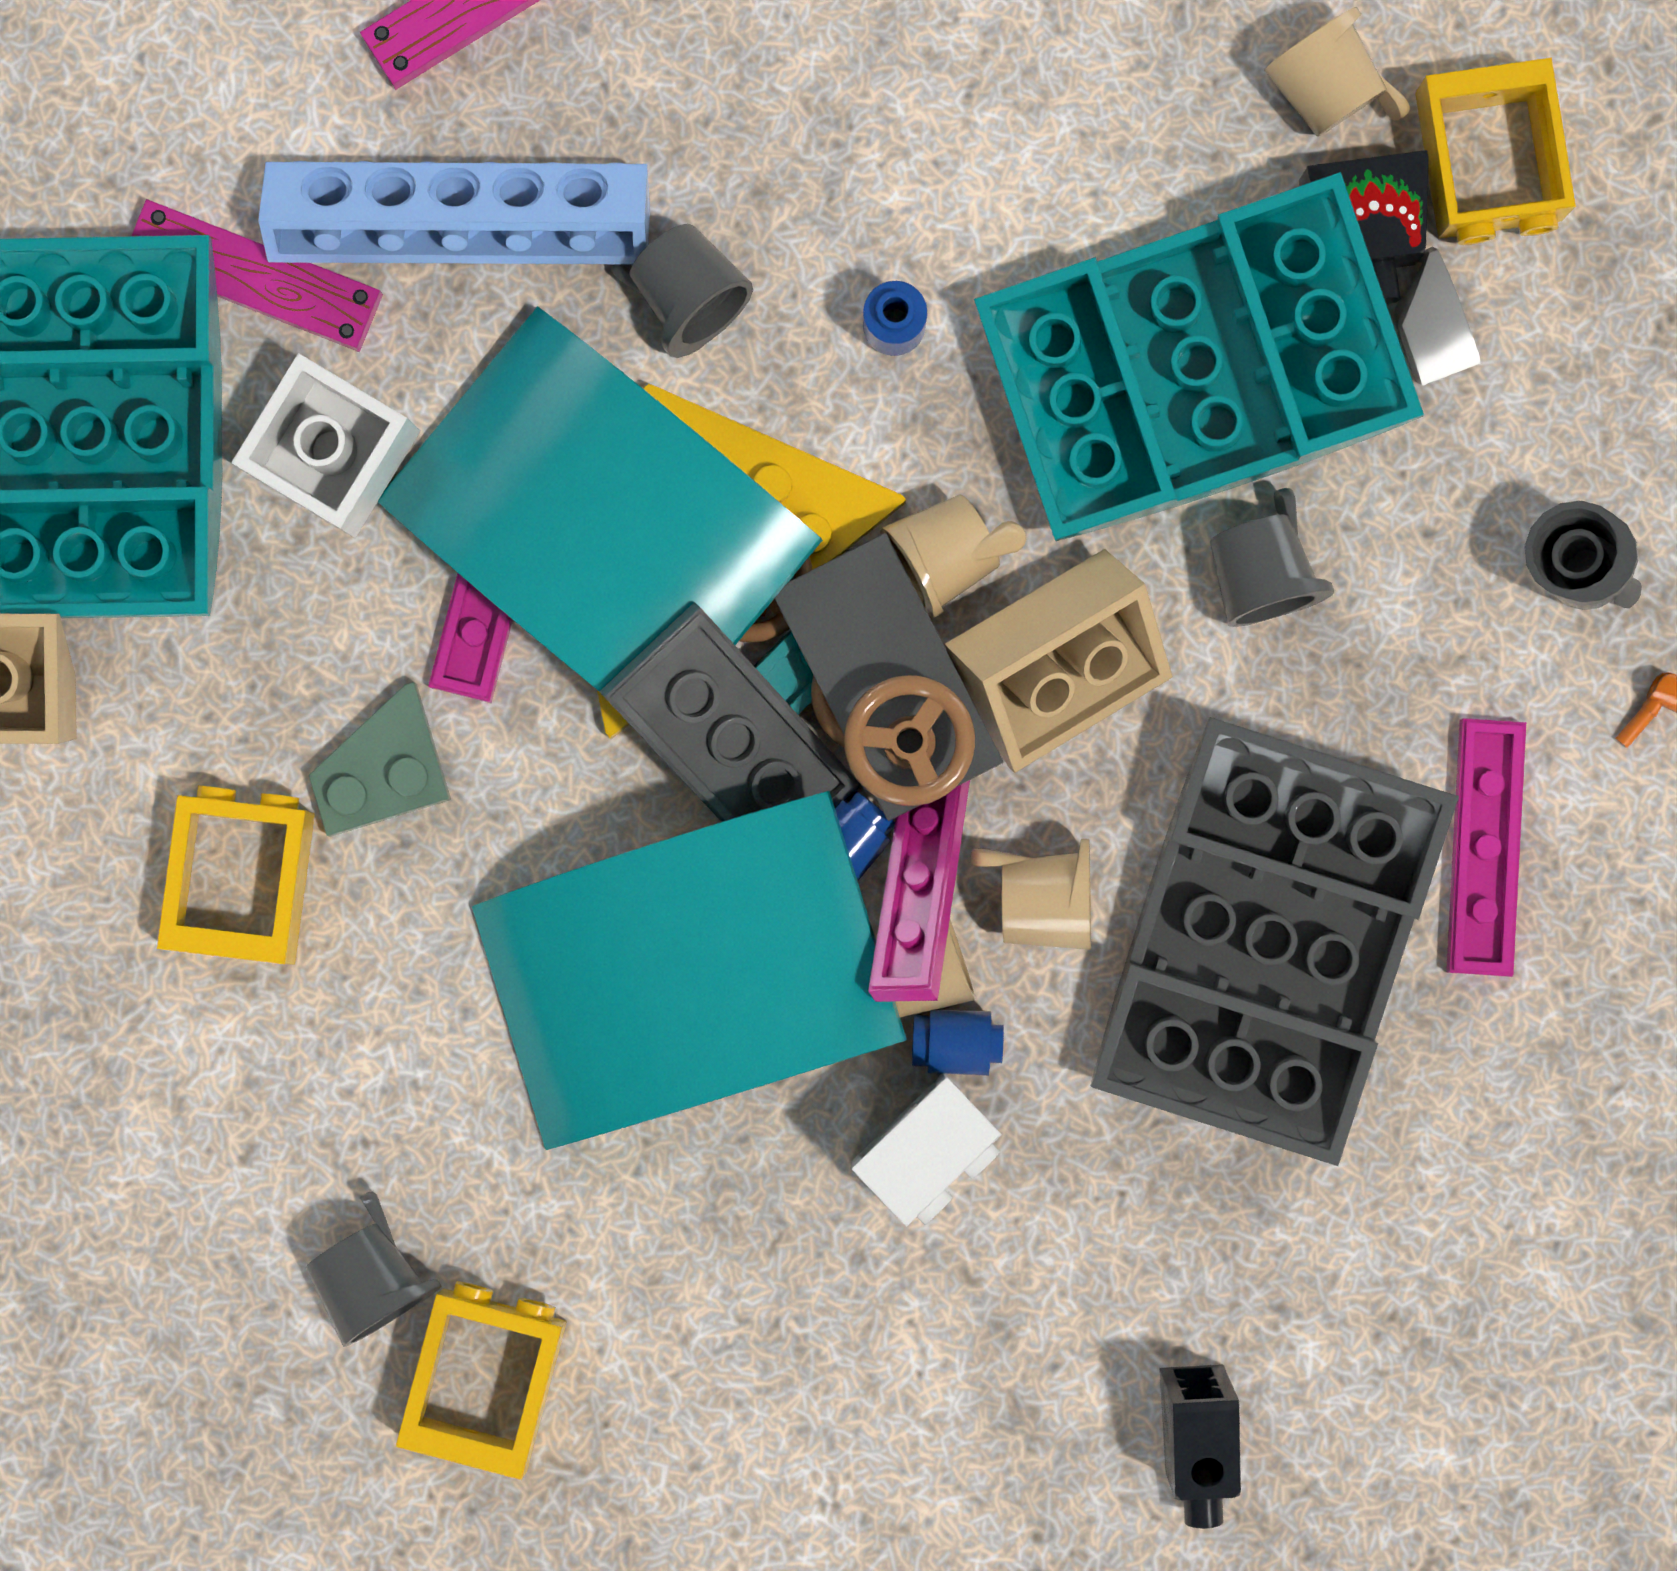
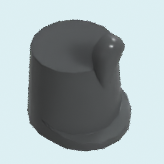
[612,223,753,358]
[1210,488,1334,627]
[1525,501,1642,610]
[306,1191,442,1347]

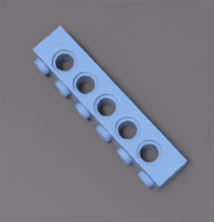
[258,161,650,264]

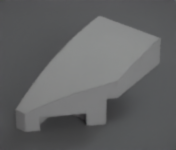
[1394,247,1481,386]

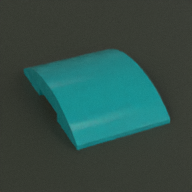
[974,172,1424,541]
[0,235,223,619]
[378,306,823,691]
[472,791,907,1150]

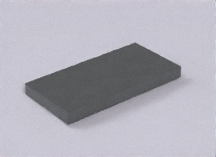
[774,533,1003,822]
[599,602,861,822]

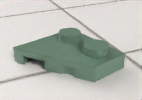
[309,682,451,837]

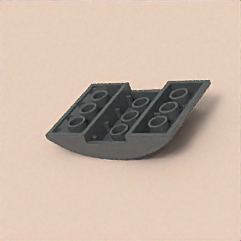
[1090,717,1459,1166]

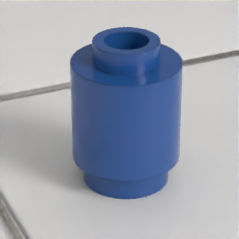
[863,281,927,356]
[835,792,895,881]
[912,1009,1004,1076]

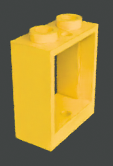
[1415,57,1576,245]
[157,785,315,965]
[395,1281,567,1480]

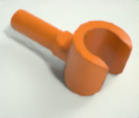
[1615,672,1677,748]

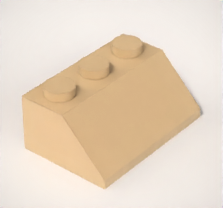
[945,549,1173,773]
[0,613,77,744]

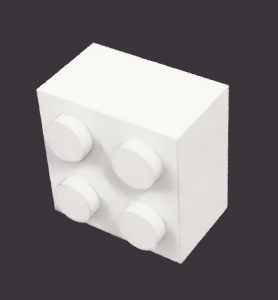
[231,353,421,538]
[851,1074,1002,1227]

